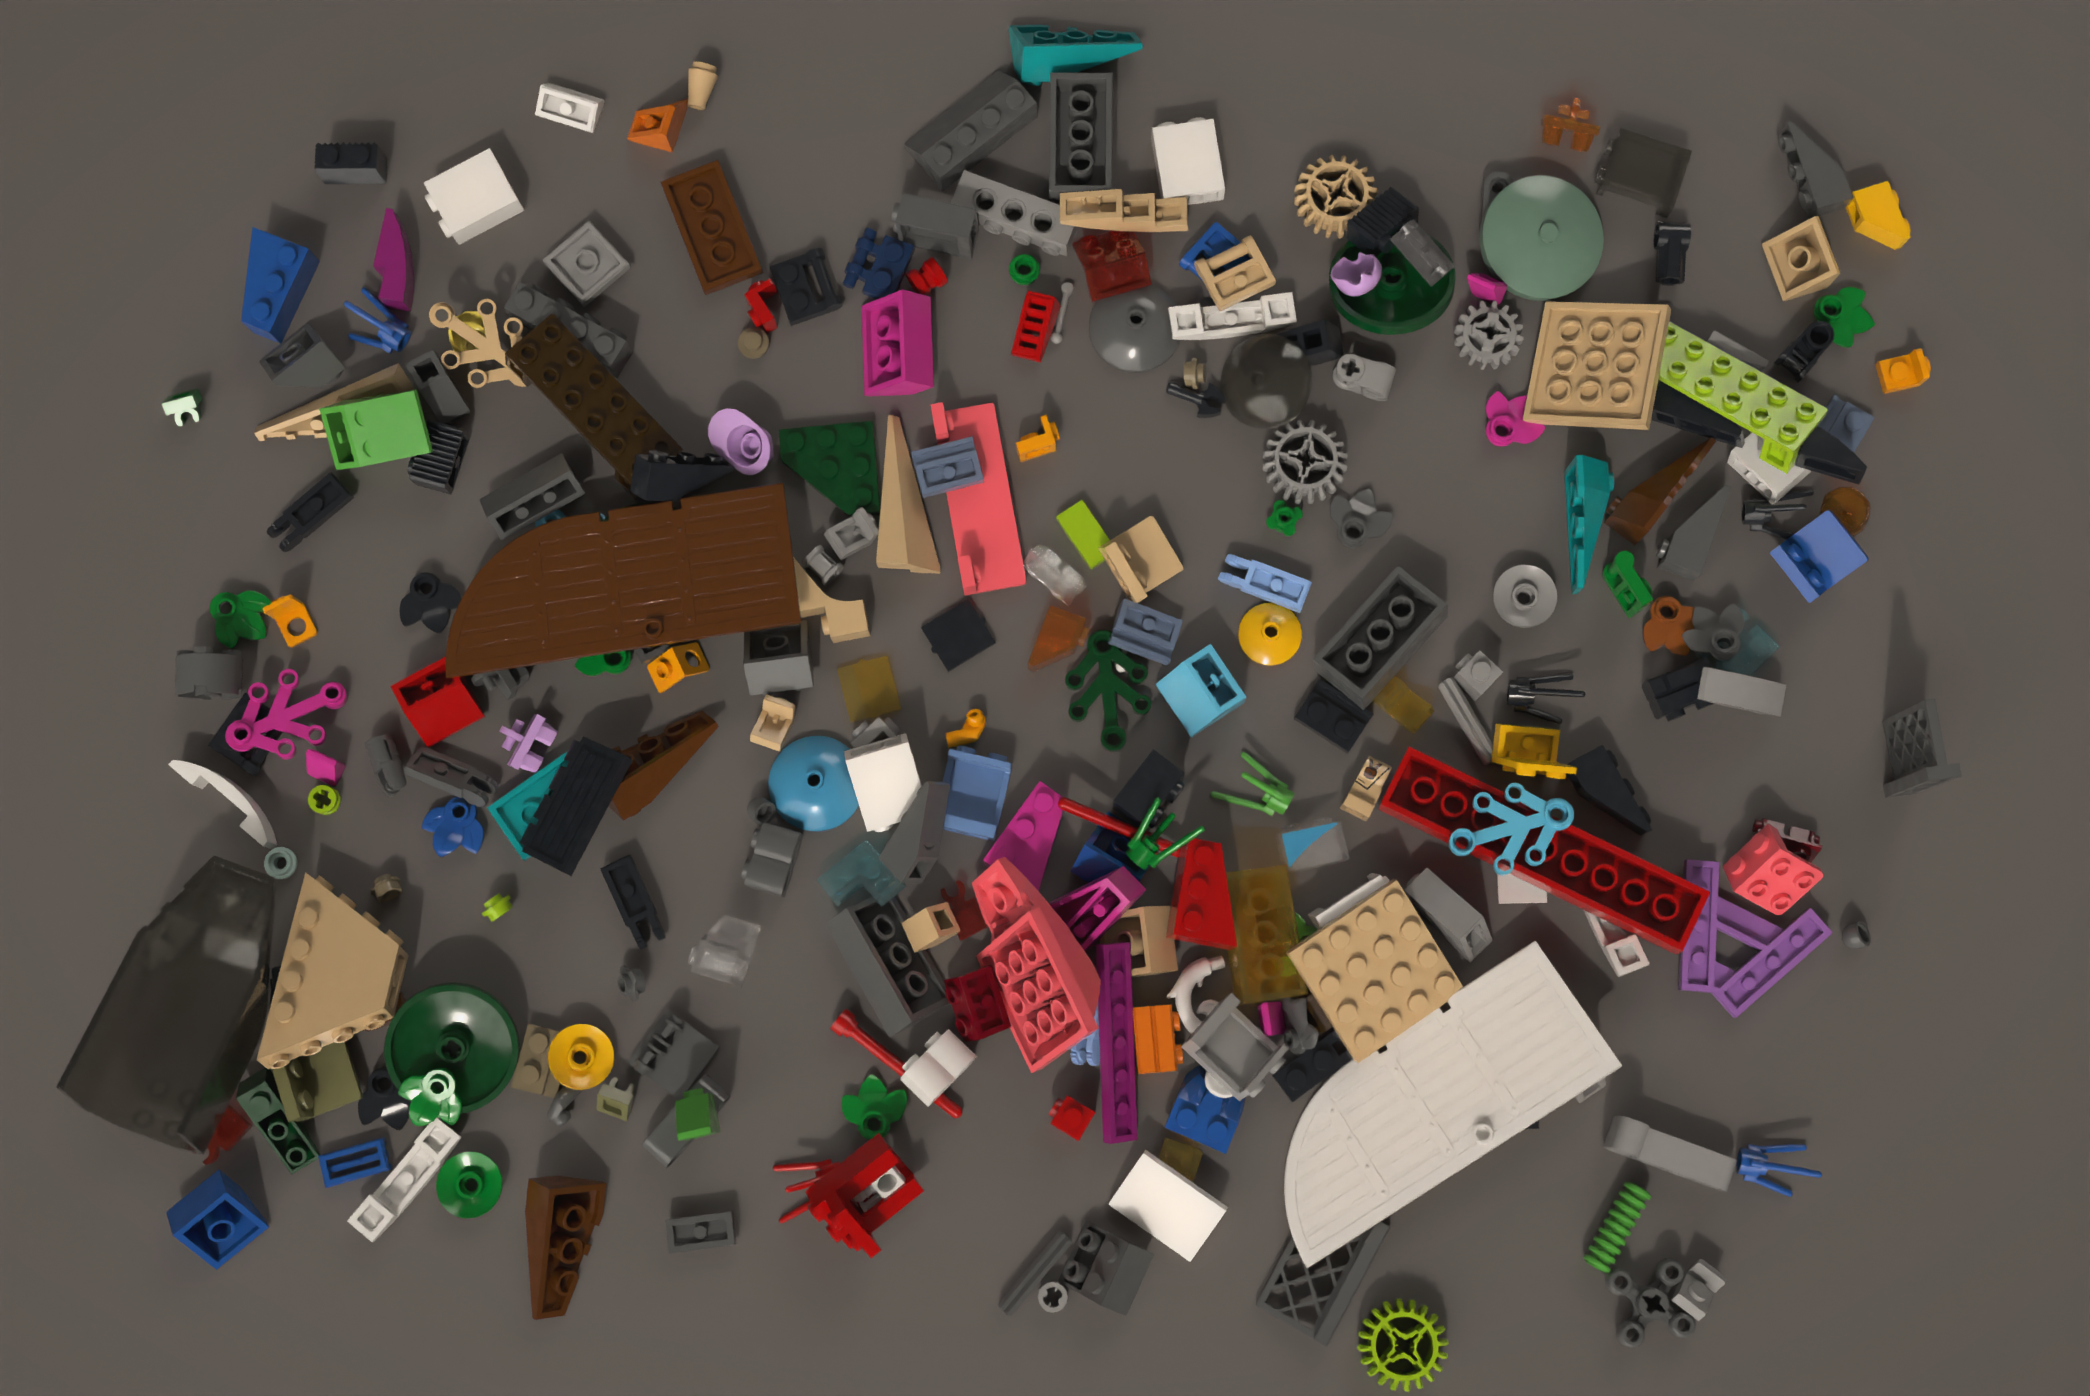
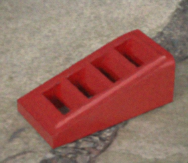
[1011,291,1061,363]

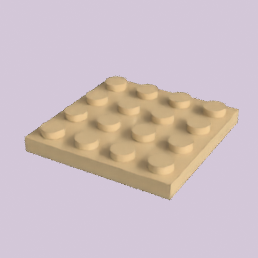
[1523,302,1671,430]
[1286,879,1463,1063]

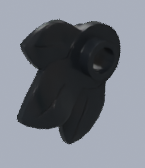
[399,572,461,633]
[358,1067,411,1130]

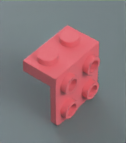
[1722,824,1823,915]

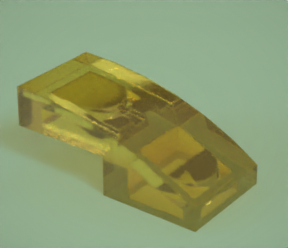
[1372,676,1435,735]

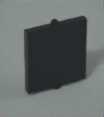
[921,599,996,672]

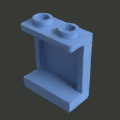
[943,746,1013,842]

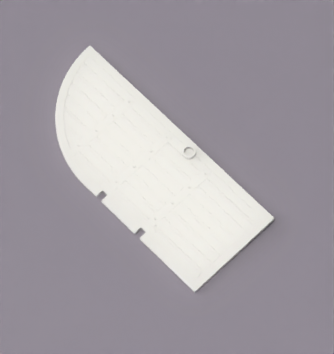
[1284,941,1622,1268]

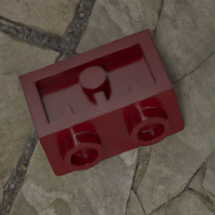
[944,965,1011,1042]

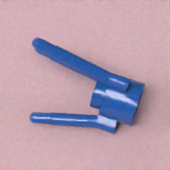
[344,287,411,354]
[1736,1144,1822,1197]

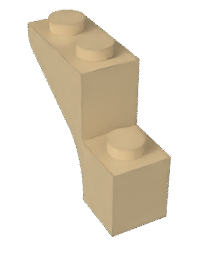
[793,557,871,643]

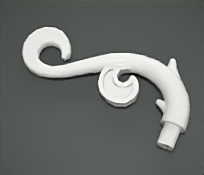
[1167,955,1233,1098]

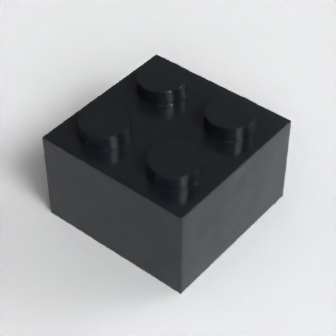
[1112,749,1185,829]

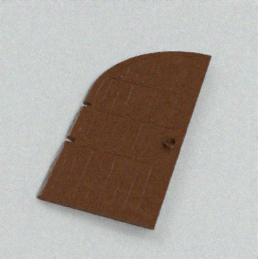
[445,483,802,678]

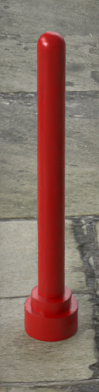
[1058,797,1181,861]
[830,1008,963,1118]

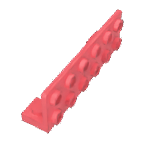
[930,402,1026,596]

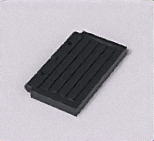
[519,736,633,876]

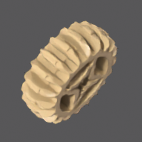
[1294,154,1378,239]

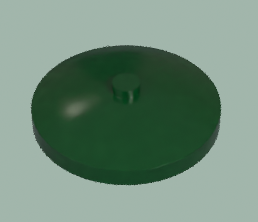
[1329,234,1456,335]
[384,982,520,1114]

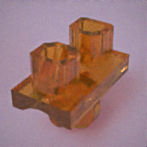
[1540,98,1600,153]

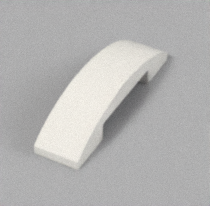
[1168,292,1297,340]
[168,760,277,849]
[1584,910,1649,977]
[347,1117,461,1242]

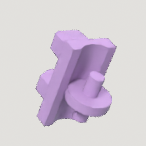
[499,714,558,773]

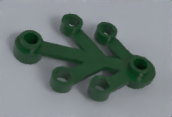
[1065,629,1151,752]

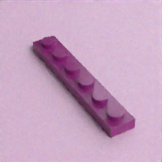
[1096,942,1138,1144]

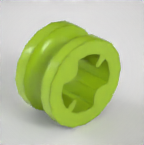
[308,785,341,815]

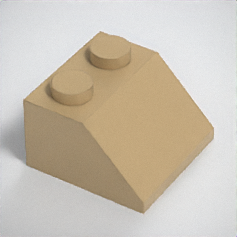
[1100,906,1178,977]

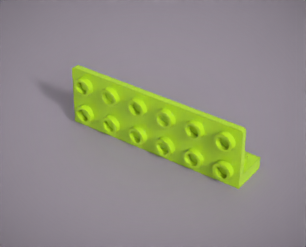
[1658,321,1828,474]

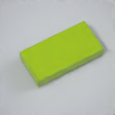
[1056,500,1110,570]

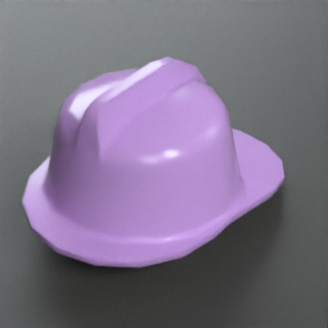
[708,408,774,475]

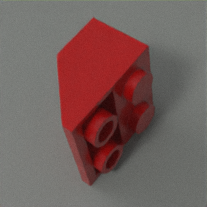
[390,656,485,747]

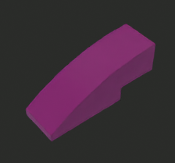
[373,208,414,312]

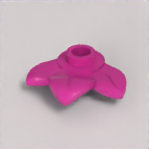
[1485,391,1545,447]

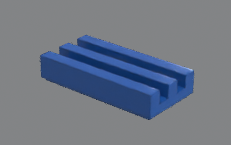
[318,1138,392,1188]

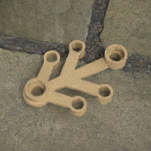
[429,299,526,388]

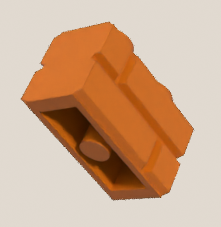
[1133,1004,1183,1074]

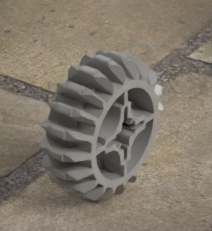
[1262,419,1348,504]

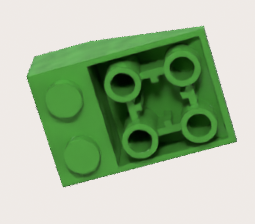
[319,390,433,470]

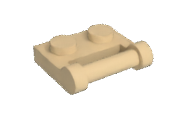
[1194,235,1276,312]

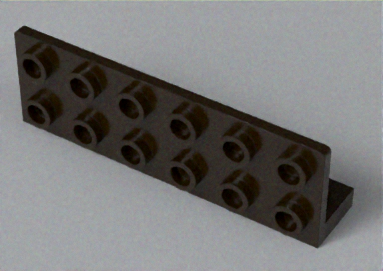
[505,314,683,500]

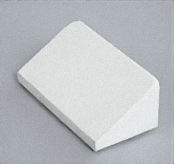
[535,83,605,133]

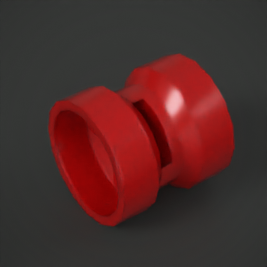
[905,257,948,296]

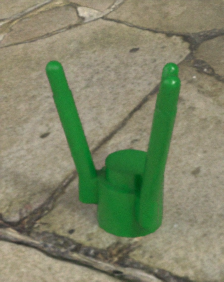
[1126,798,1205,870]

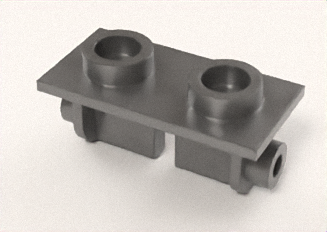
[1391,219,1455,287]

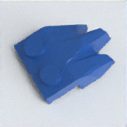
[1165,1065,1246,1154]

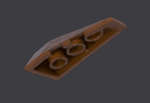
[1604,437,1716,546]
[609,711,719,821]
[525,1176,607,1320]

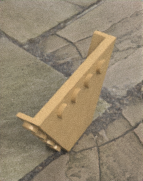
[257,872,408,1069]

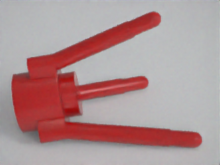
[773,1158,840,1224]

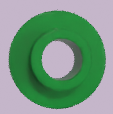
[1009,254,1040,285]

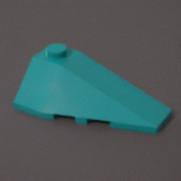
[1009,24,1143,86]
[1564,455,1614,595]

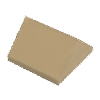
[1762,216,1840,301]

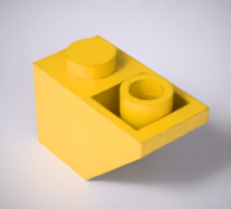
[1845,181,1911,250]

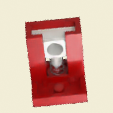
[805,1133,924,1258]

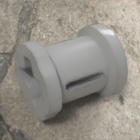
[802,545,844,587]

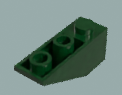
[236,1067,320,1175]

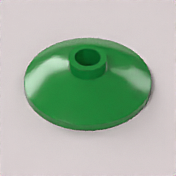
[436,1151,503,1219]

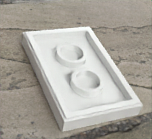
[1108,1150,1228,1262]

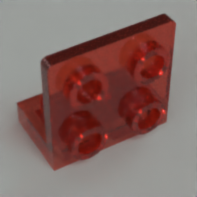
[1072,230,1152,302]

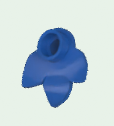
[422,797,484,857]

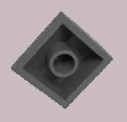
[743,620,814,695]

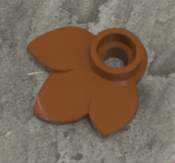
[1643,596,1695,656]

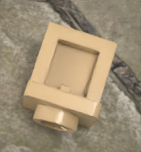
[750,695,796,752]

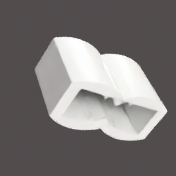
[900,1029,977,1107]

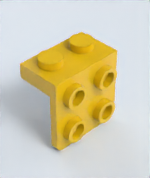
[1491,723,1577,779]

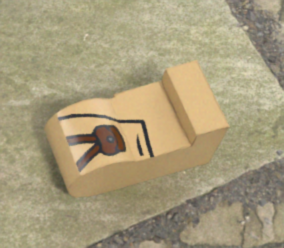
[1340,756,1392,821]

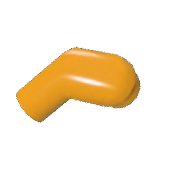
[945,709,986,748]

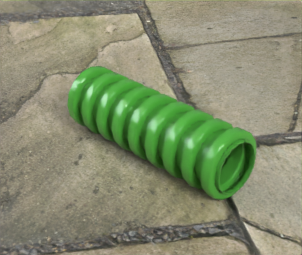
[1583,1181,1651,1273]

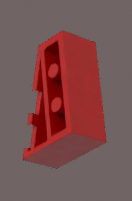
[1166,838,1237,950]

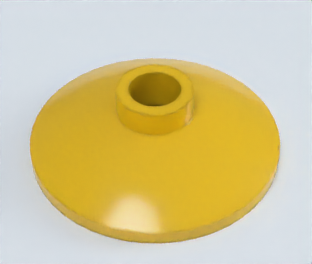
[1238,603,1302,666]
[548,1024,614,1090]

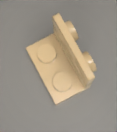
[1098,516,1183,603]

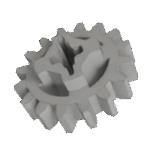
[1454,301,1524,370]

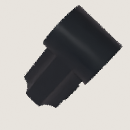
[1653,221,1691,286]

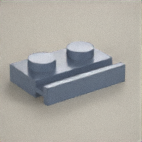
[1817,394,1875,452]
[911,436,984,498]
[1108,598,1183,665]

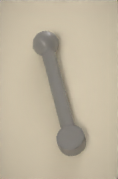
[1051,282,1074,344]

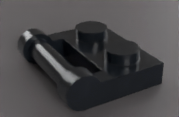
[769,248,843,326]
[208,693,283,777]

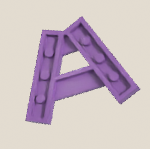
[1678,859,1833,1018]

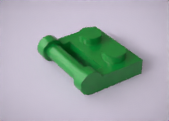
[1602,551,1654,619]

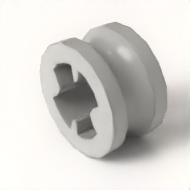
[1038,1281,1068,1313]

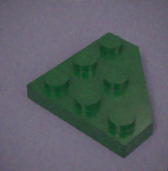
[779,421,881,517]

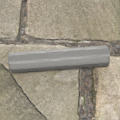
[1438,677,1493,765]

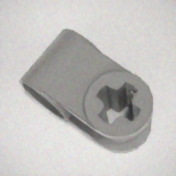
[1332,354,1396,401]

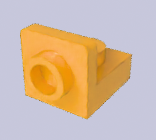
[1875,348,1931,394]
[1016,415,1060,462]

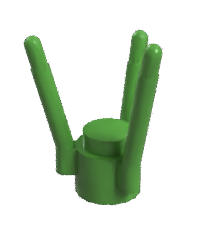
[1210,752,1295,816]

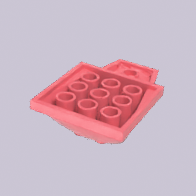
[972,857,1101,1073]

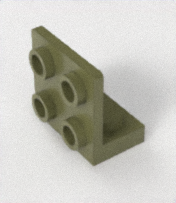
[272,1041,363,1122]

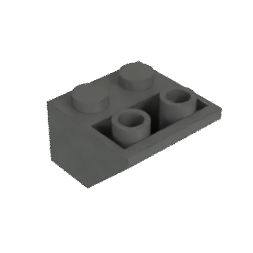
[1058,1221,1154,1316]

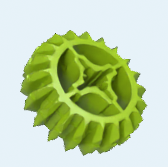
[1357,1298,1448,1392]

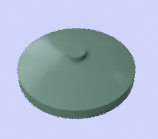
[1479,175,1604,301]

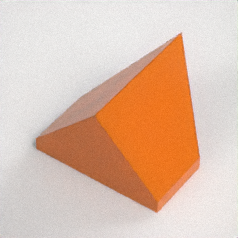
[627,98,688,153]

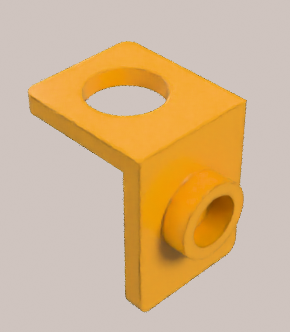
[262,594,318,647]
[647,642,710,693]

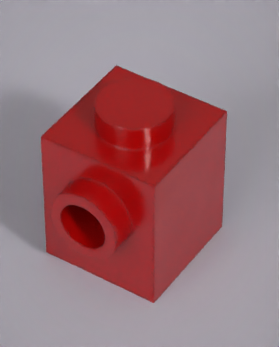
[1048,1095,1096,1141]

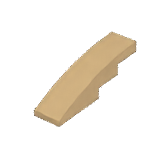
[1060,189,1188,232]

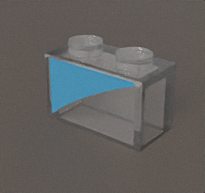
[1275,817,1350,875]

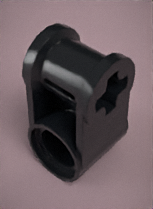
[1774,321,1834,383]

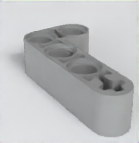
[1603,1116,1737,1192]

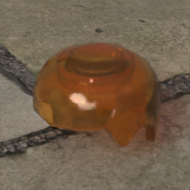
[1819,487,1871,537]

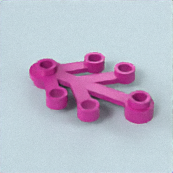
[225,669,348,760]

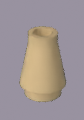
[687,62,718,110]

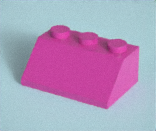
[861,289,934,397]

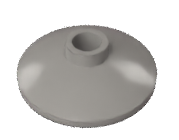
[1493,565,1557,628]

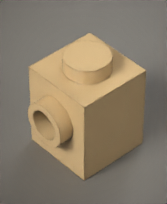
[901,902,961,953]

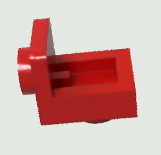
[744,278,778,334]

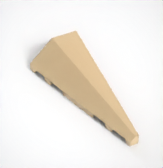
[254,363,415,441]
[876,415,941,574]

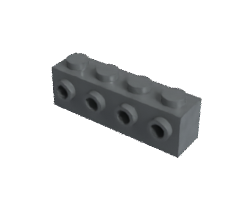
[503,282,633,378]

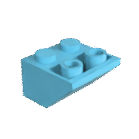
[1156,644,1246,737]

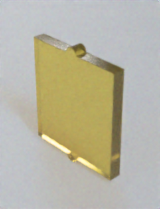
[837,656,902,723]

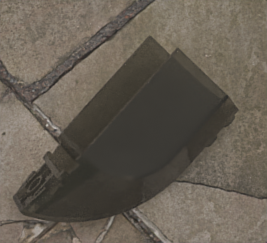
[56,856,276,1154]

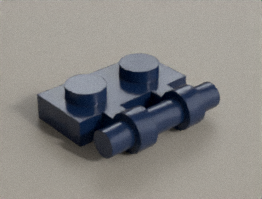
[843,228,915,299]

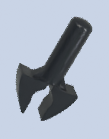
[1166,382,1225,418]

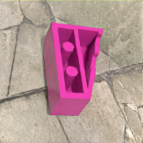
[983,781,1064,892]
[1049,866,1147,953]

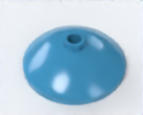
[768,736,859,832]

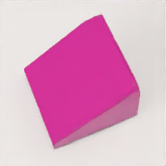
[1467,273,1508,306]
[306,749,346,786]
[1257,1001,1286,1037]

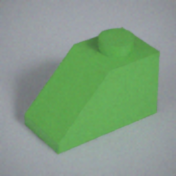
[675,1088,721,1141]

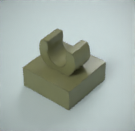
[597,1077,634,1121]

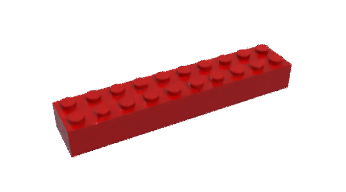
[1378,747,1710,955]

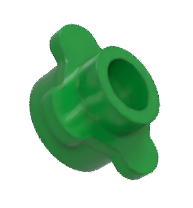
[1266,500,1303,536]

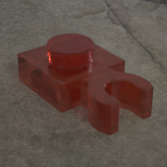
[941,880,989,942]
[191,1104,252,1165]

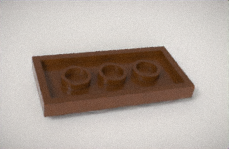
[661,160,763,296]

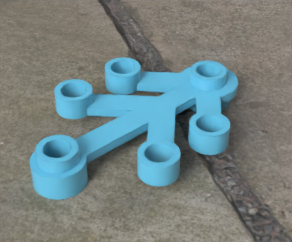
[1448,783,1574,876]

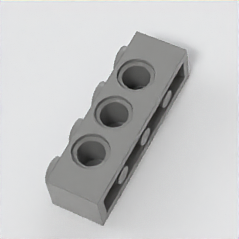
[950,170,1078,256]

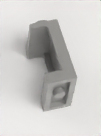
[1181,993,1289,1101]

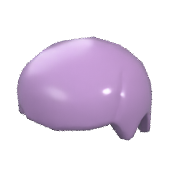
[1330,252,1382,297]

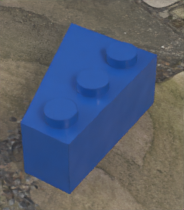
[241,227,320,344]

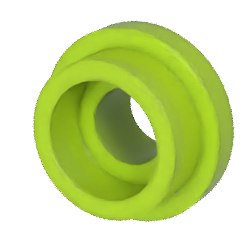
[481,893,513,922]

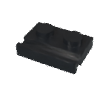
[1294,679,1373,754]

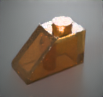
[1028,605,1090,672]

